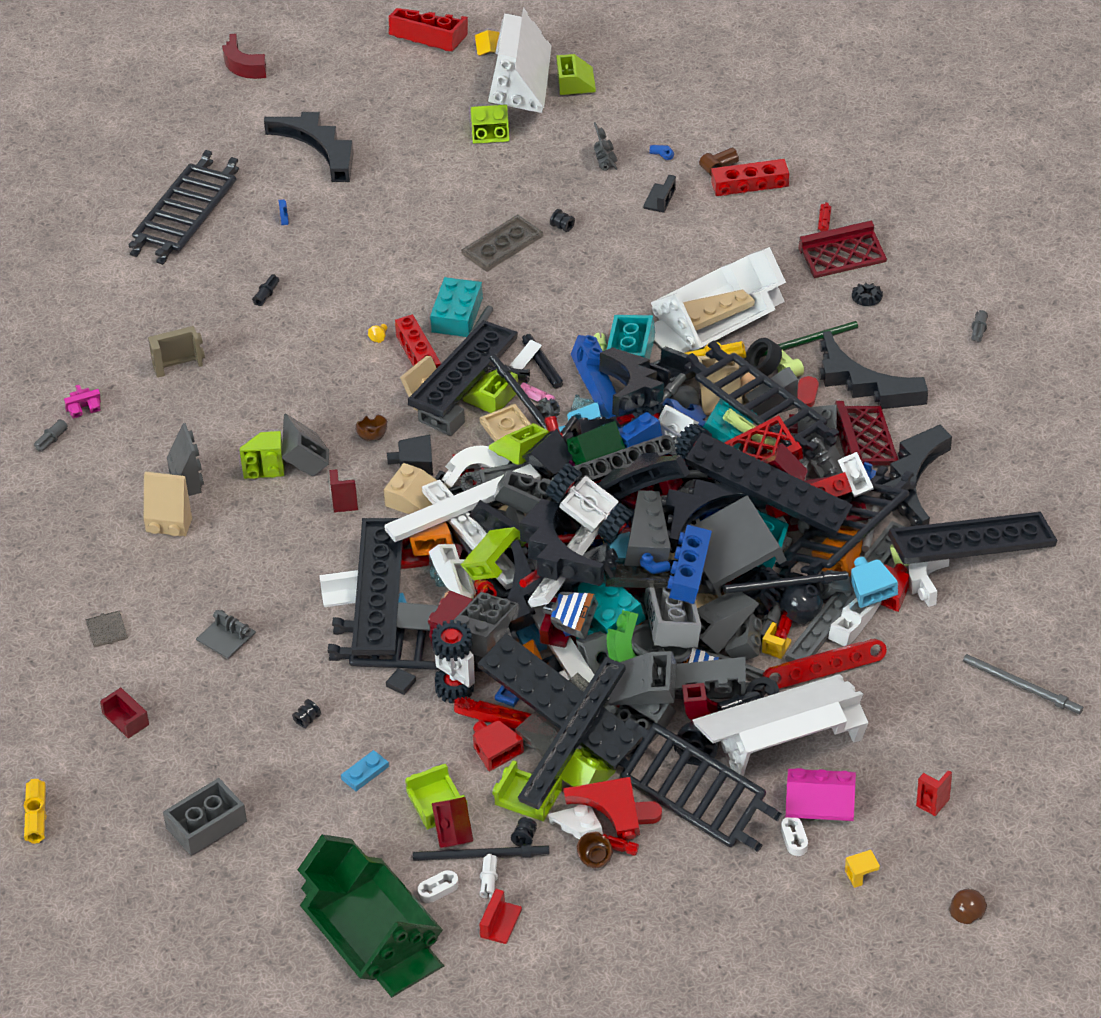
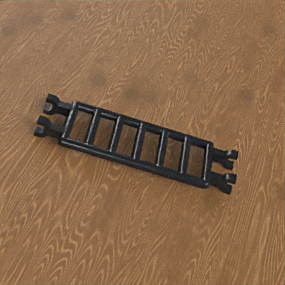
[128,150,239,265]
[684,340,839,461]
[775,466,917,578]
[327,617,483,672]
[620,718,782,852]

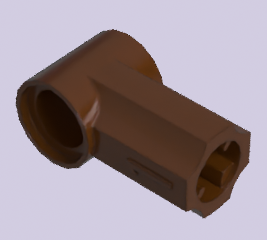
[699,147,739,176]

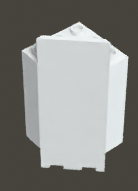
[488,7,552,113]
[651,247,786,353]
[692,674,868,776]

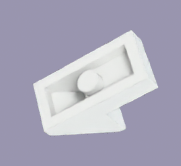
[838,452,874,497]

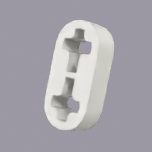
[781,817,808,856]
[418,870,458,903]

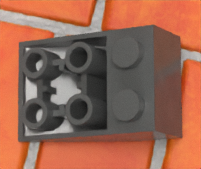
[282,413,329,476]
[167,423,204,496]
[454,592,518,657]
[697,592,759,654]
[609,651,677,706]
[614,703,677,758]

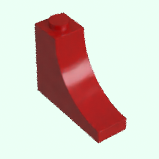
[563,777,640,840]

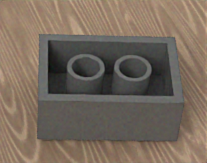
[163,778,247,856]

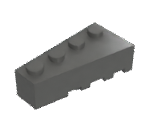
[494,470,569,514]
[624,491,671,566]
[675,657,746,699]

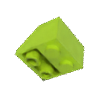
[556,54,596,95]
[471,105,509,144]
[463,369,518,413]
[489,423,549,465]
[240,431,284,479]
[561,747,616,787]

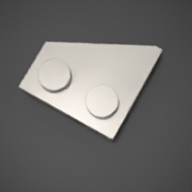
[548,805,603,839]

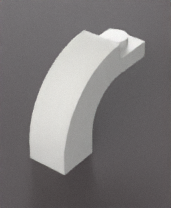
[441,446,510,489]
[908,559,949,607]

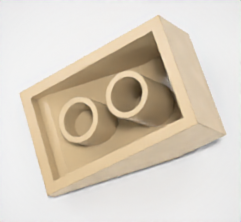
[384,463,437,514]
[144,472,192,536]

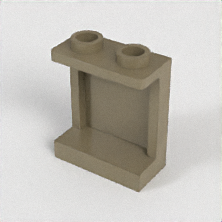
[148,326,205,378]

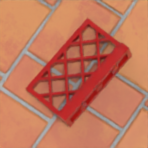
[724,415,803,461]

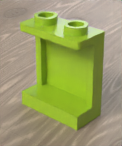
[461,527,526,580]
[492,760,562,822]
[405,764,468,830]

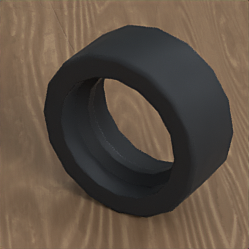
[744,337,782,376]

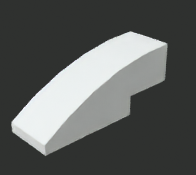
[429,544,476,599]
[828,598,881,646]

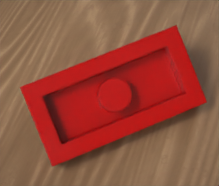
[916,770,952,816]
[479,889,522,944]

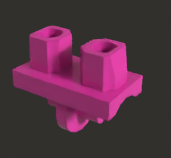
[64,384,101,419]

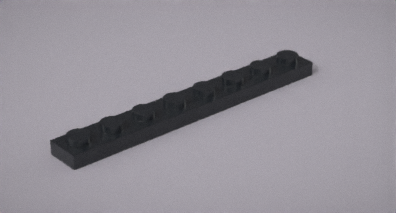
[518,657,626,810]

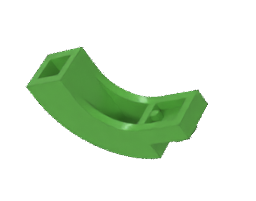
[607,610,638,662]

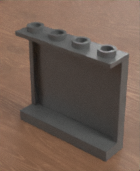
[683,496,786,597]

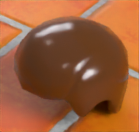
[355,414,388,441]
[577,832,613,869]
[949,888,987,924]

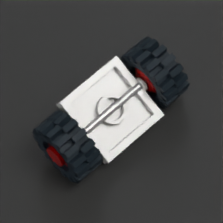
[631,403,712,460]
[545,463,634,544]
[432,620,475,703]

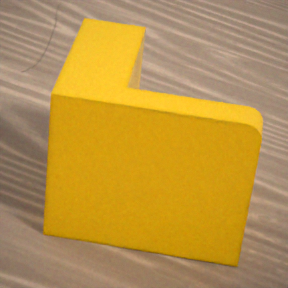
[475,30,499,56]
[762,622,791,659]
[845,850,880,888]

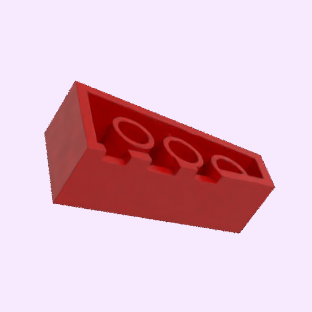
[389,8,468,51]

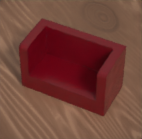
[100,687,149,739]

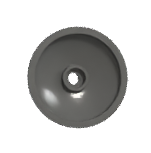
[632,624,692,663]

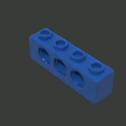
[667,525,712,604]

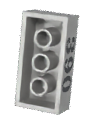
[644,577,701,648]

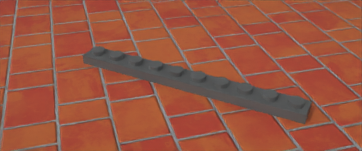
[785,521,905,662]

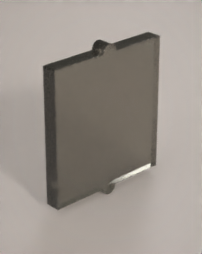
[85,610,128,648]

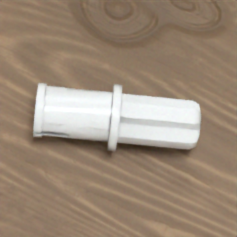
[480,854,498,898]

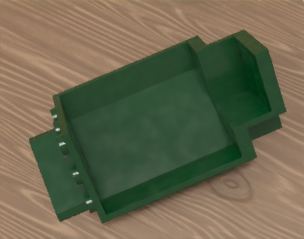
[297,834,444,998]

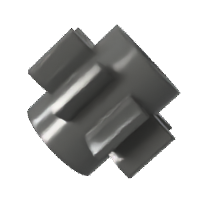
[536,397,560,418]

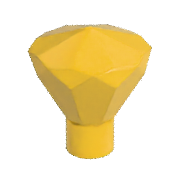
[368,324,387,343]

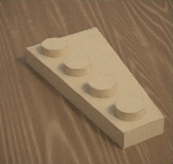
[683,289,755,331]

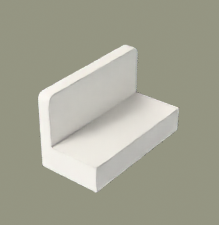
[319,570,358,607]

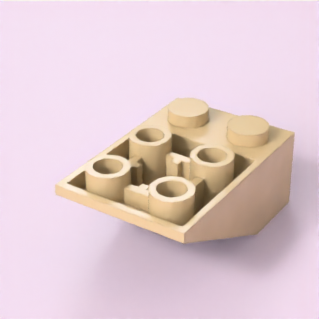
[697,354,742,415]

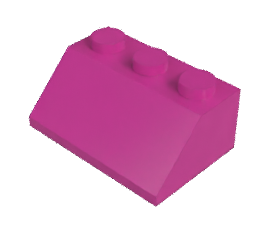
[785,768,856,821]

